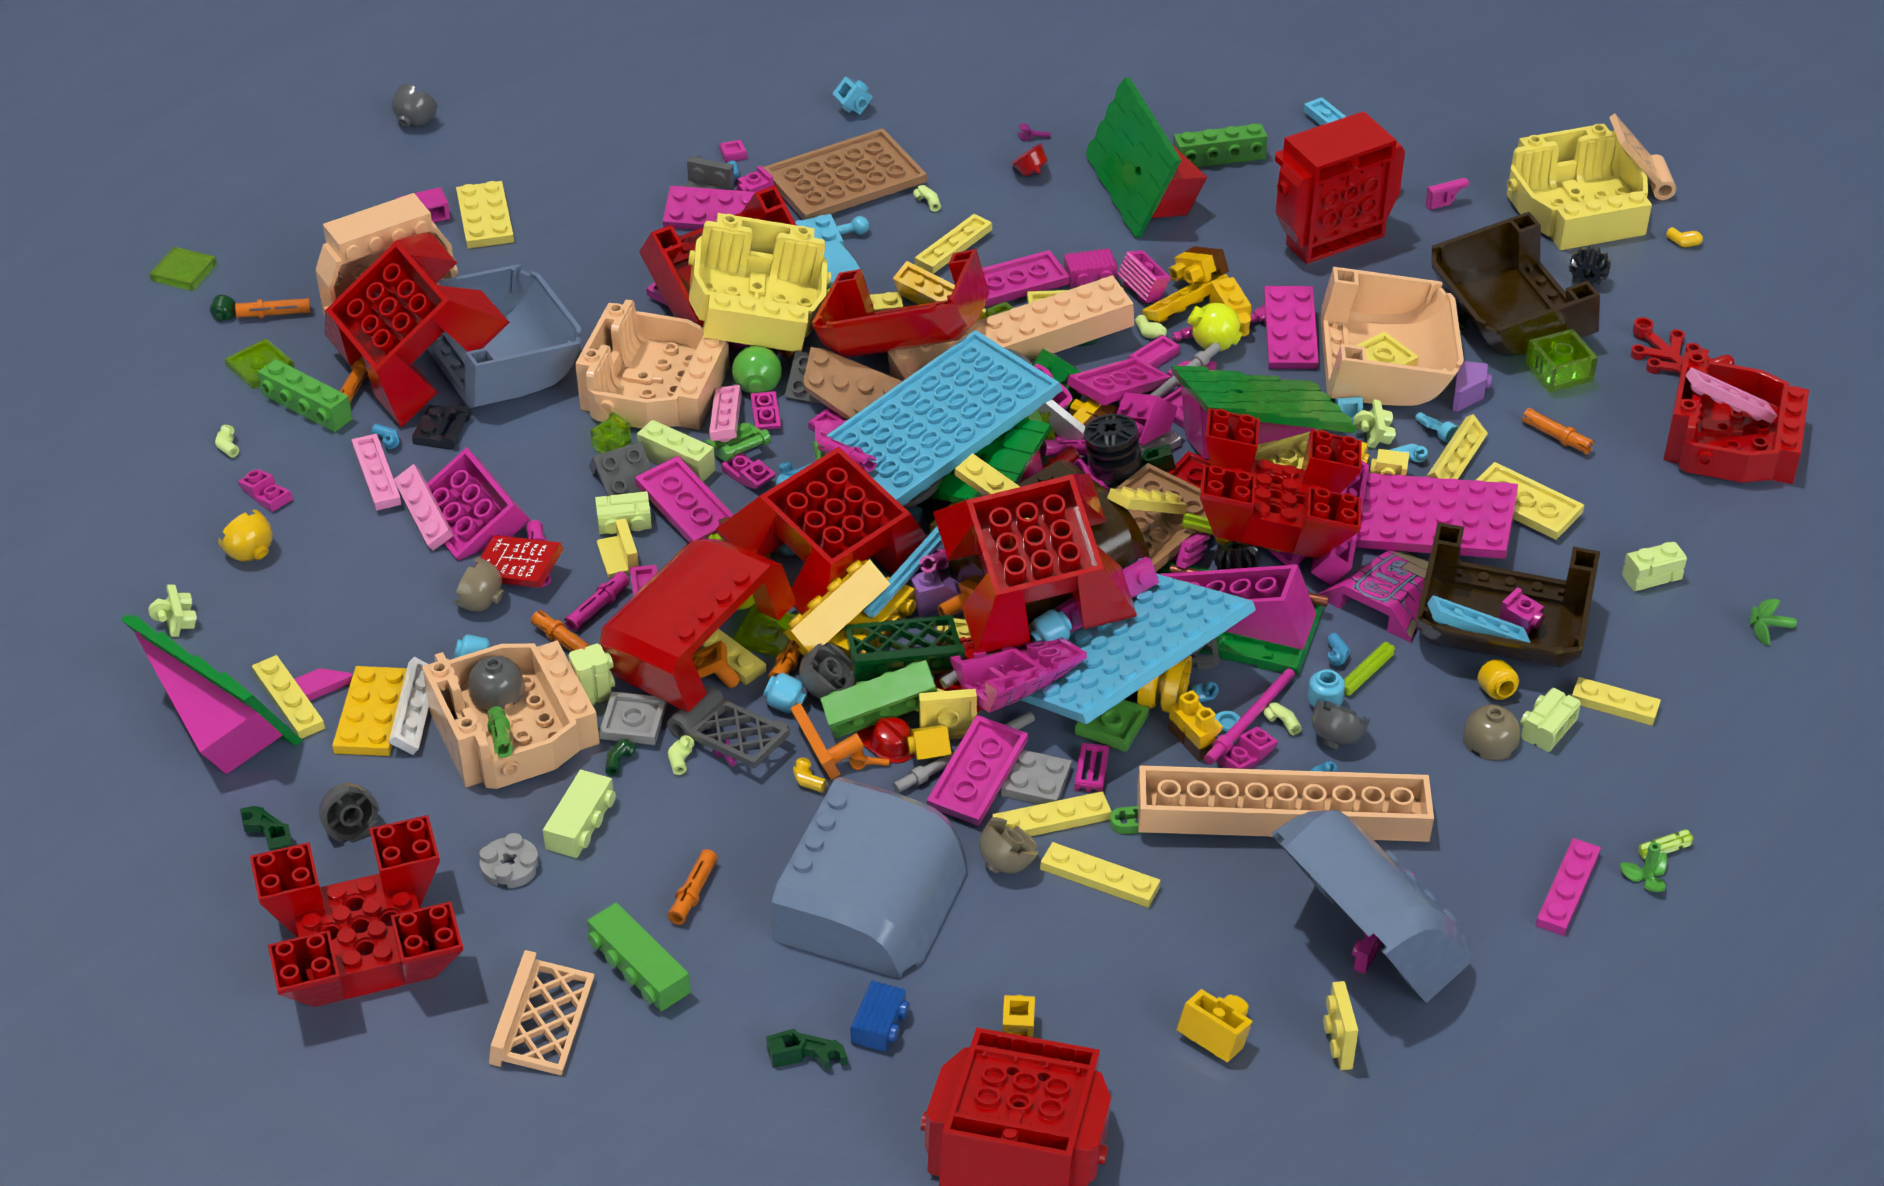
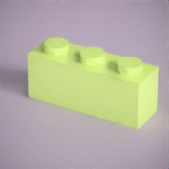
[637,420,715,482]
[543,769,616,858]

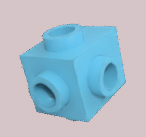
[833,76,873,114]

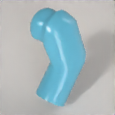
[1390,444,1428,463]

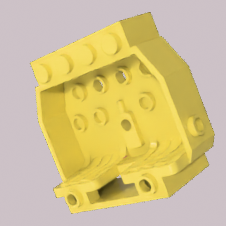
[1507,124,1652,250]
[688,213,831,352]

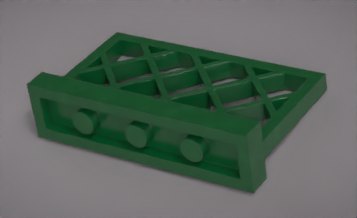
[844,615,965,682]

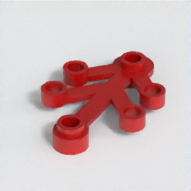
[1630,317,1701,375]

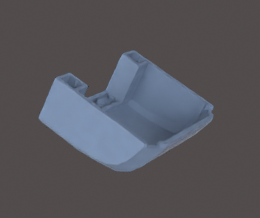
[427,264,581,408]
[771,777,967,979]
[1271,810,1471,1003]

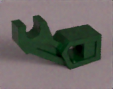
[1118,443,1176,485]
[240,806,293,851]
[766,1029,848,1070]

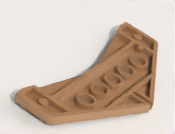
[804,347,903,420]

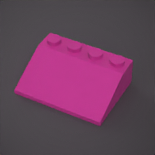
[427,447,531,560]

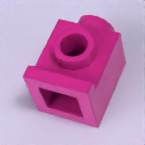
[736,166,774,192]
[1499,587,1545,635]

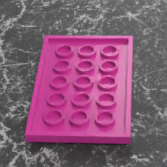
[1355,473,1518,559]

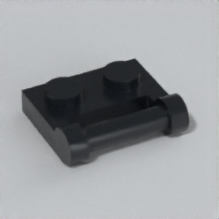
[412,404,472,449]

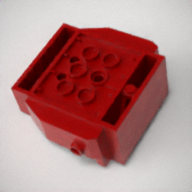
[1275,111,1405,264]
[1663,348,1809,484]
[921,1027,1111,1186]

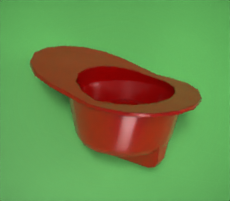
[1011,144,1048,176]
[857,717,915,764]

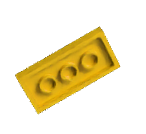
[332,666,407,756]

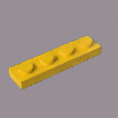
[1142,274,1229,323]

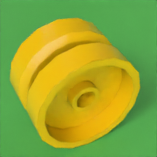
[1137,655,1192,713]

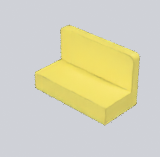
[597,518,639,578]

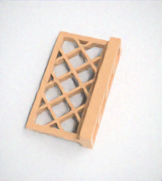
[489,950,595,1076]

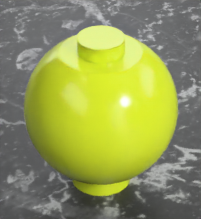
[1187,303,1242,352]

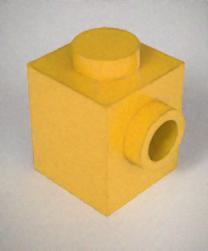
[907,724,951,760]

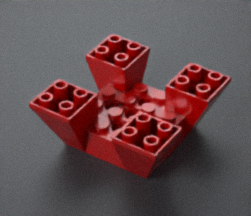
[324,231,510,427]
[1200,408,1362,559]
[715,447,927,615]
[934,474,1137,654]
[250,815,464,1007]

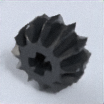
[1569,246,1611,285]
[1214,541,1260,570]

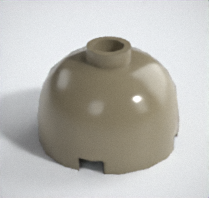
[454,557,504,612]
[1463,705,1520,761]
[979,817,1039,874]

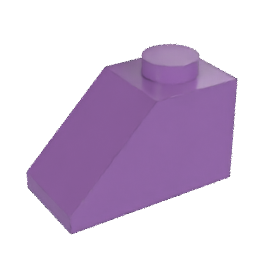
[1452,361,1492,412]
[910,570,961,616]

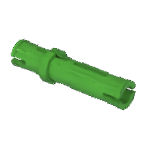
[487,706,513,758]

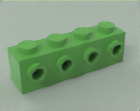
[1173,123,1268,167]
[258,359,353,432]
[820,660,938,739]
[587,902,691,1012]

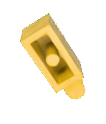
[1209,277,1252,336]

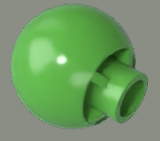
[732,345,782,395]

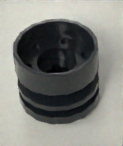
[1083,414,1142,482]

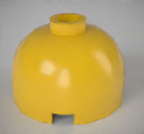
[218,510,273,562]

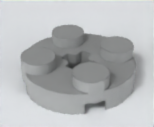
[479,833,539,888]

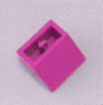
[1117,392,1178,445]

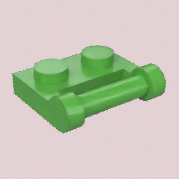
[705,423,771,462]

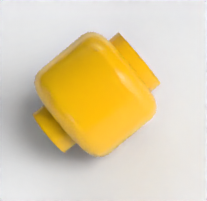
[1477,659,1519,700]

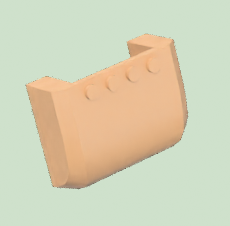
[1321,267,1464,406]

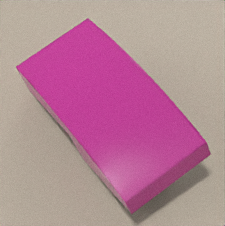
[751,391,781,430]
[721,453,776,489]
[238,469,293,512]
[1216,727,1278,769]

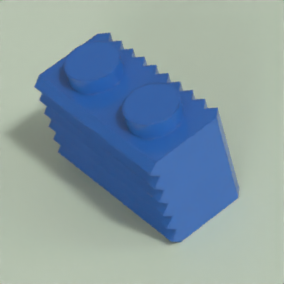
[850,980,910,1052]

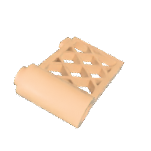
[1609,114,1677,200]

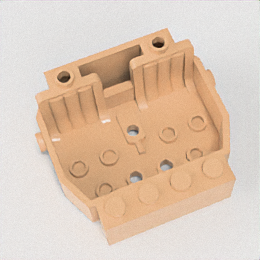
[315,193,458,317]
[576,299,730,430]
[422,640,600,789]

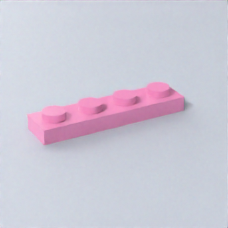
[1685,367,1777,423]
[709,385,742,442]
[352,434,402,511]
[394,464,454,551]

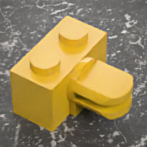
[1176,989,1253,1063]

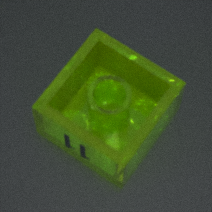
[1526,329,1598,392]

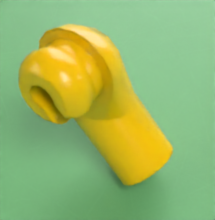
[1666,227,1703,248]
[793,758,827,793]

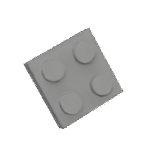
[599,692,667,745]
[1001,750,1072,804]

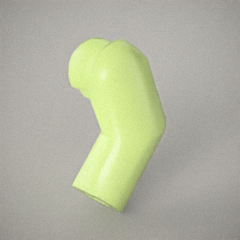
[913,185,941,212]
[1135,315,1167,339]
[215,425,239,458]
[1263,702,1302,735]
[668,735,694,775]

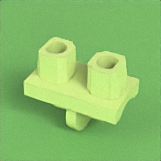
[1353,399,1396,449]
[148,584,197,637]

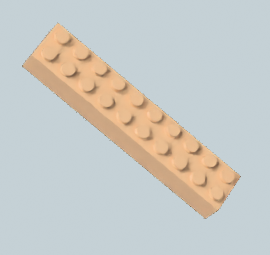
[888,275,1134,381]
[1137,766,1434,842]

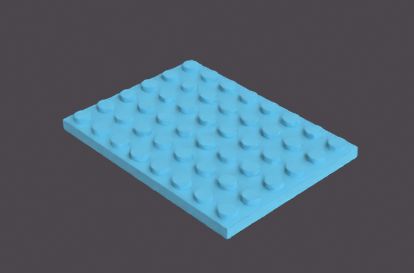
[825,330,1063,506]
[1021,574,1256,724]

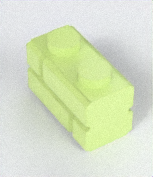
[595,491,652,535]
[1622,542,1687,591]
[569,644,615,705]
[1520,688,1581,752]

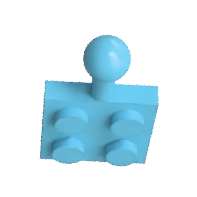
[795,214,869,247]

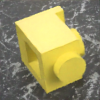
[1370,449,1409,476]

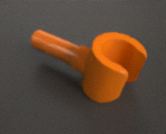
[848,749,889,770]

